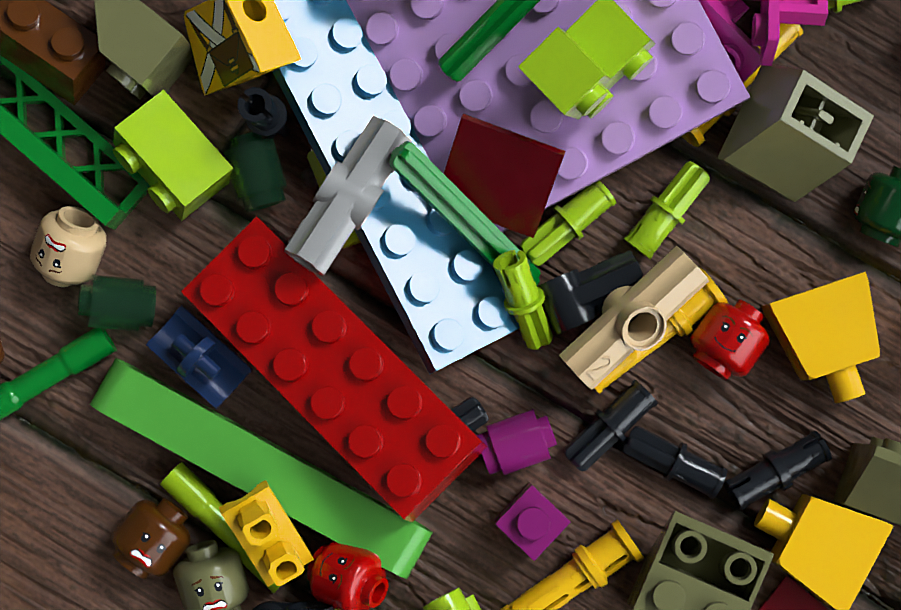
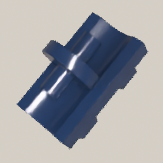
[146,305,253,409]

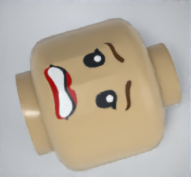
[30,206,107,287]

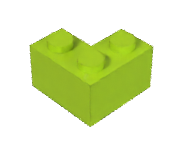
[518,0,656,120]

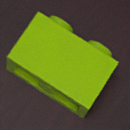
[113,89,233,221]

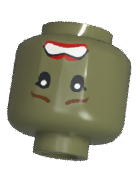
[173,540,250,610]

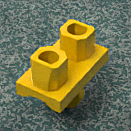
[219,480,314,587]

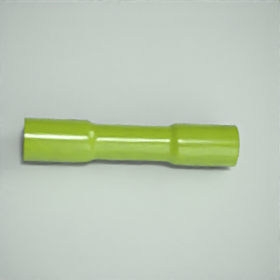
[160,462,280,594]

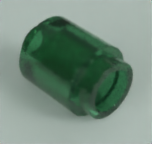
[223,132,288,212]
[77,275,156,332]

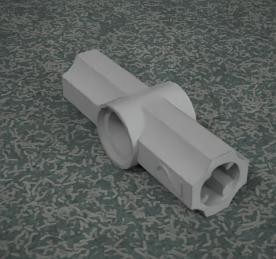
[284,115,412,277]

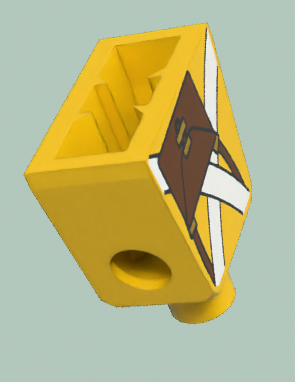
[184,0,302,96]

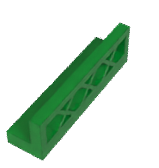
[0,55,150,230]

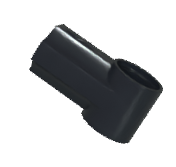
[537,250,644,335]

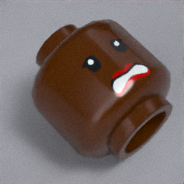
[112,498,191,579]

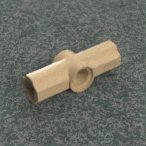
[559,246,709,390]

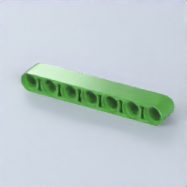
[90,358,433,579]

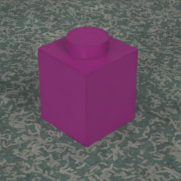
[494,482,571,561]

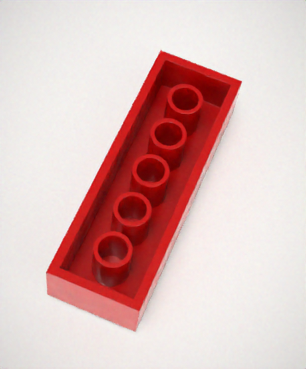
[181,216,488,522]

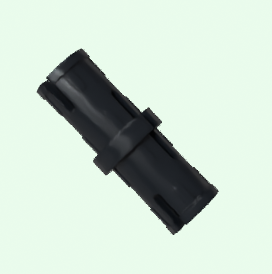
[724,430,832,511]

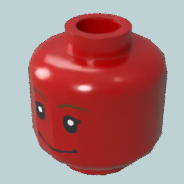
[690,299,770,381]
[307,541,389,610]

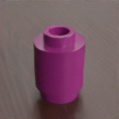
[477,409,557,475]

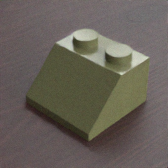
[94,0,194,100]

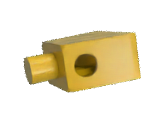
[761,272,880,404]
[754,494,894,610]

